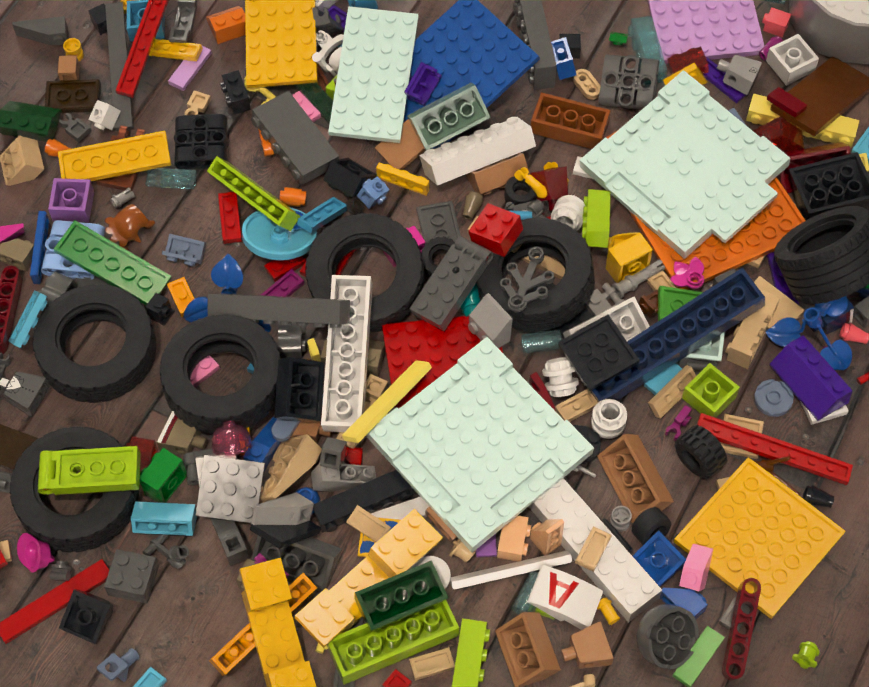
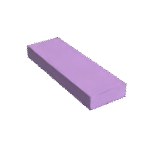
[168,43,212,91]

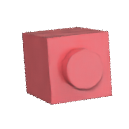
[762,7,791,38]

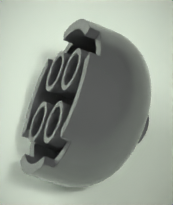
[636,604,699,670]

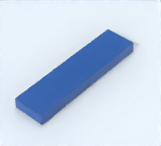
[30,211,49,284]

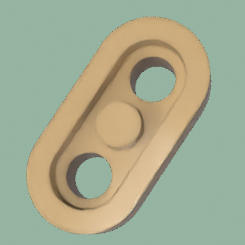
[573,69,600,100]

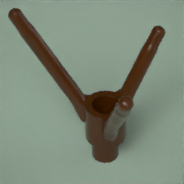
[754,456,800,496]

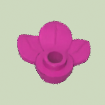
[670,257,704,289]

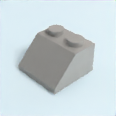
[468,293,512,348]

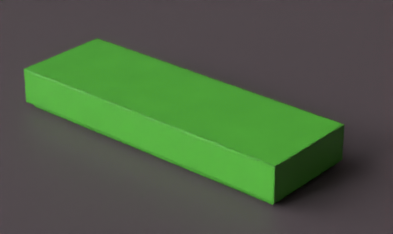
[673,626,725,687]

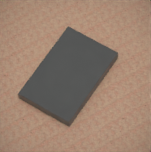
[416,201,461,256]

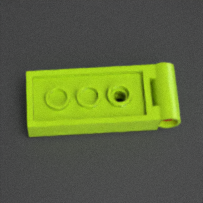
[38,446,141,495]

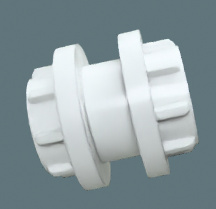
[551,195,585,231]
[542,357,579,397]
[591,399,627,439]

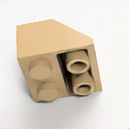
[0,136,44,186]

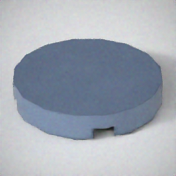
[754,379,794,417]

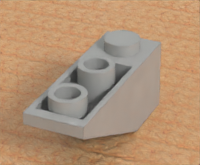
[311,463,376,492]
[251,492,314,525]

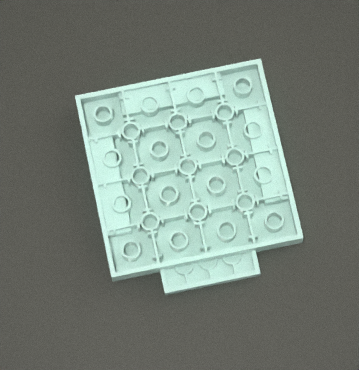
[580,70,790,259]

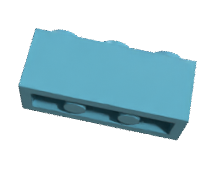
[131,501,197,536]

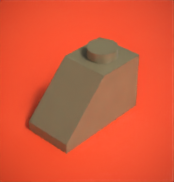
[0,238,34,272]

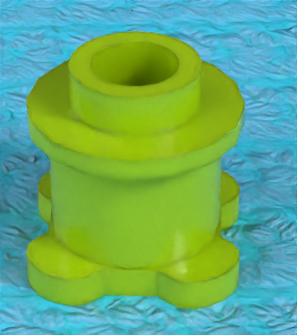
[792,641,820,669]

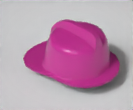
[17,533,55,573]

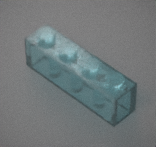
[628,16,668,85]

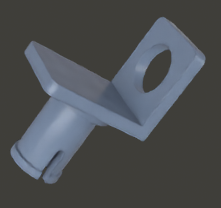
[97,648,139,682]

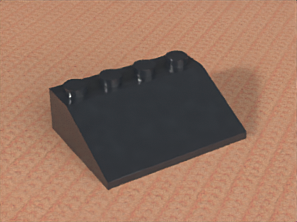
[788,152,869,220]

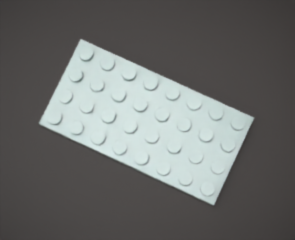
[328,6,418,143]

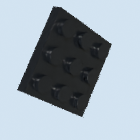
[558,314,640,391]

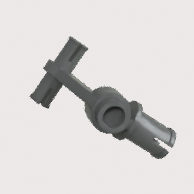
[505,199,547,218]
[143,534,189,569]

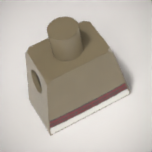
[157,411,208,455]

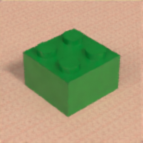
[140,448,187,503]

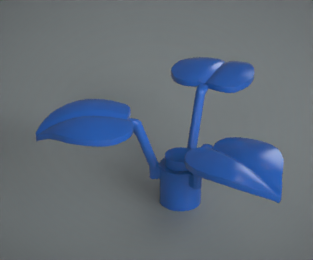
[184,254,271,332]
[766,296,852,370]

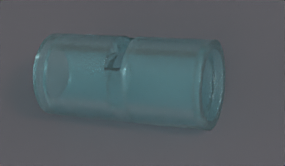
[521,330,562,354]
[512,572,538,615]

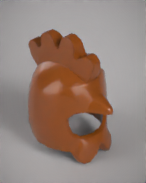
[105,204,155,248]

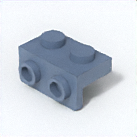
[162,234,207,266]

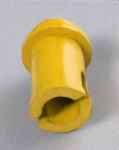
[597,597,620,625]

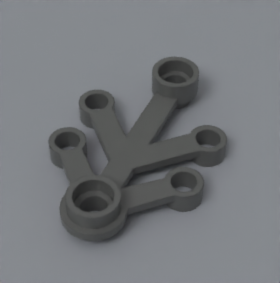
[500,247,555,312]

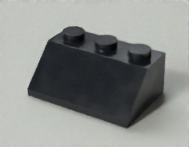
[274,357,325,421]

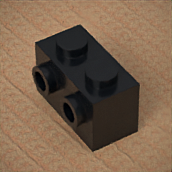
[220,70,251,115]

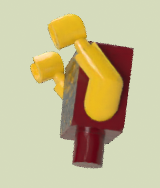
[514,162,569,210]

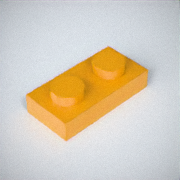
[167,277,194,317]

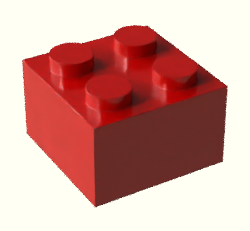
[469,203,523,257]

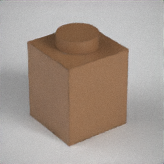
[58,55,80,80]

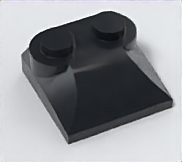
[59,589,113,644]

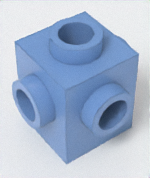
[357,176,390,209]

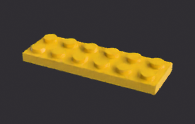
[58,131,171,181]

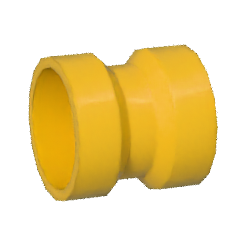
[63,38,84,61]

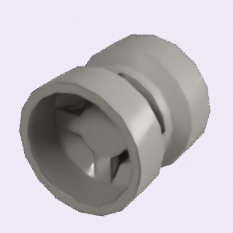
[610,506,632,532]

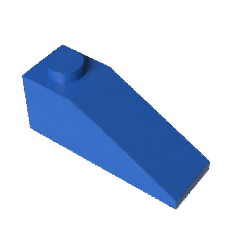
[243,417,281,471]

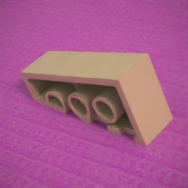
[725,289,780,369]

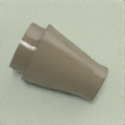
[462,191,483,220]

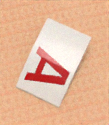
[528,565,603,630]

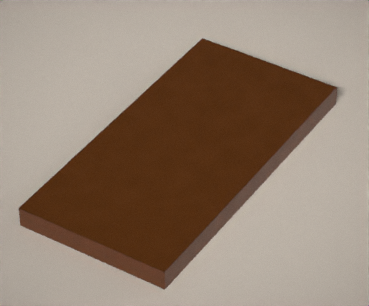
[770,57,869,137]

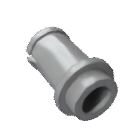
[110,187,135,208]

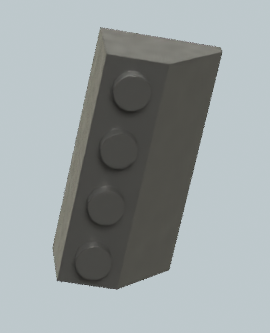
[251,536,342,592]

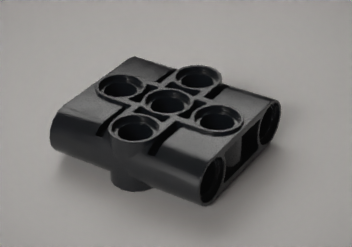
[174,114,228,170]

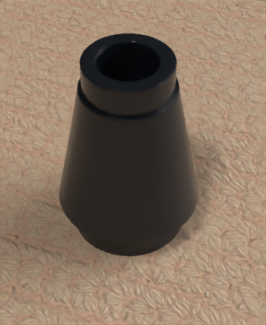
[802,485,834,508]

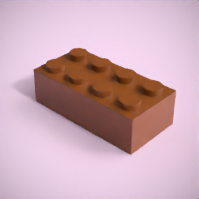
[531,92,611,149]

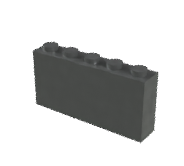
[251,91,339,185]

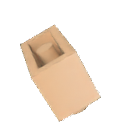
[497,516,532,562]

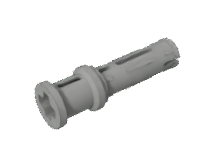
[612,259,665,298]

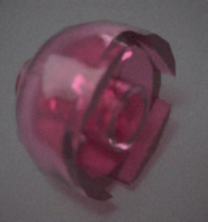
[212,421,252,455]

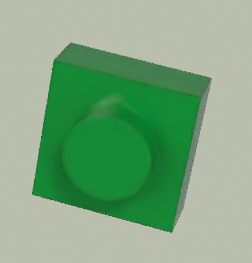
[609,31,629,45]

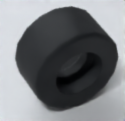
[504,176,537,205]
[632,507,671,545]

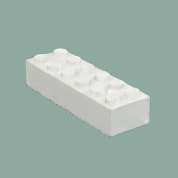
[419,117,536,185]

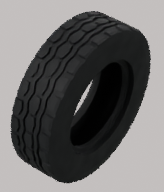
[305,213,425,332]
[477,218,594,331]
[32,284,156,403]
[160,315,281,434]
[10,426,139,552]

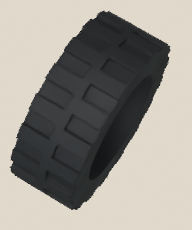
[421,236,456,277]

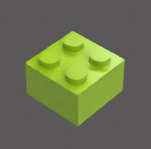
[682,363,740,418]

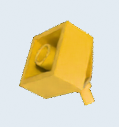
[606,233,653,283]

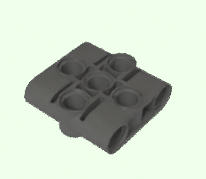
[599,54,659,110]

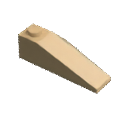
[260,434,322,501]

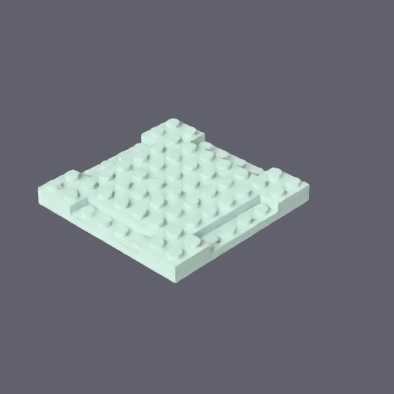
[366,337,594,553]

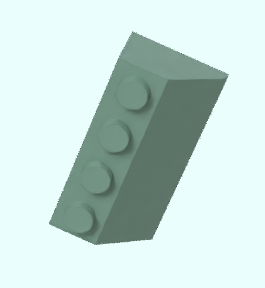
[407,83,491,150]

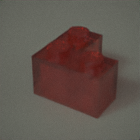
[753,116,804,152]

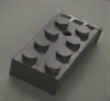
[410,236,494,331]

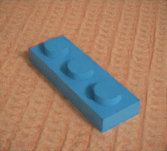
[297,197,347,233]

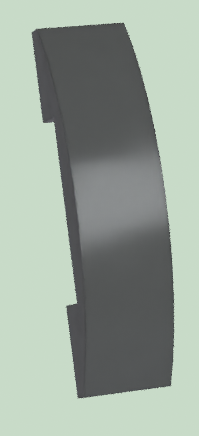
[169,0,197,43]

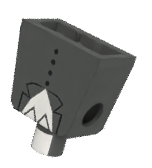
[0,372,50,417]

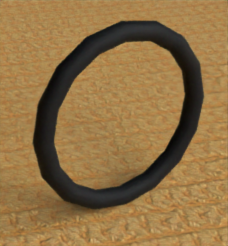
[602,518,632,551]

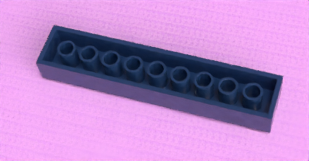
[590,267,765,402]

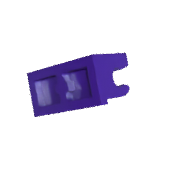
[404,62,442,107]

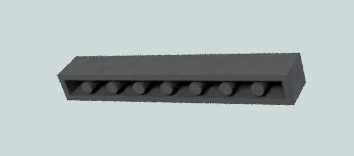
[208,293,350,328]

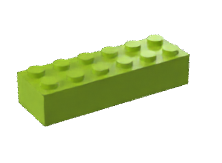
[327,600,459,685]

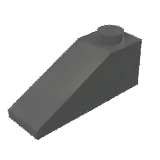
[12,16,69,45]

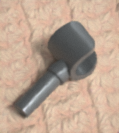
[0,353,11,380]

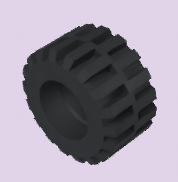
[674,425,727,479]

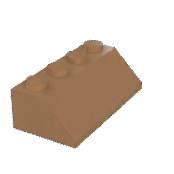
[597,434,674,523]

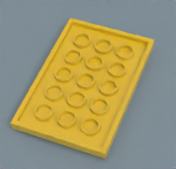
[245,0,318,88]

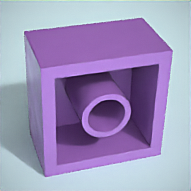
[48,178,94,223]

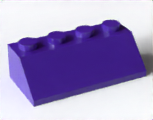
[770,335,852,421]

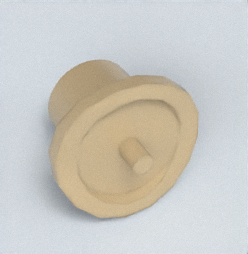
[449,539,477,563]

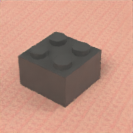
[104,549,159,604]

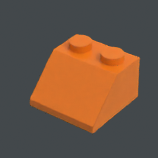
[206,6,246,44]

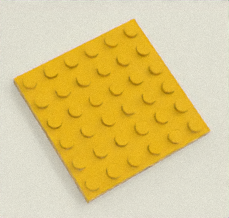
[674,457,845,619]

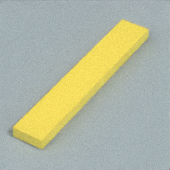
[342,360,432,443]

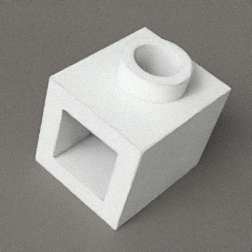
[88,100,121,131]

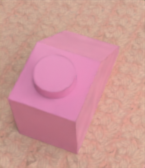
[679,544,713,591]

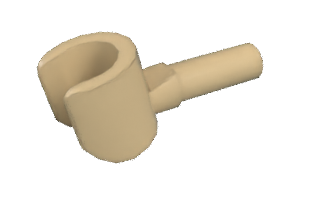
[570,674,596,687]

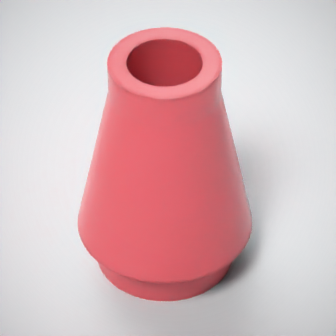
[839,323,869,344]

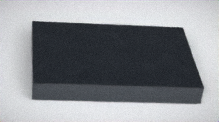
[250,521,321,549]

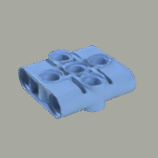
[41,220,105,280]

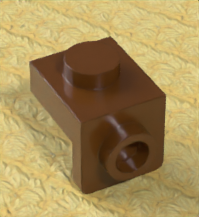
[639,290,658,318]

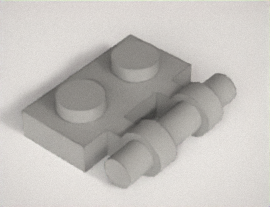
[586,282,625,316]

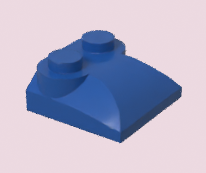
[633,530,686,587]

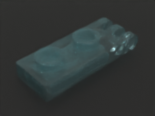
[145,168,197,189]

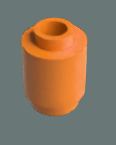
[280,187,306,207]

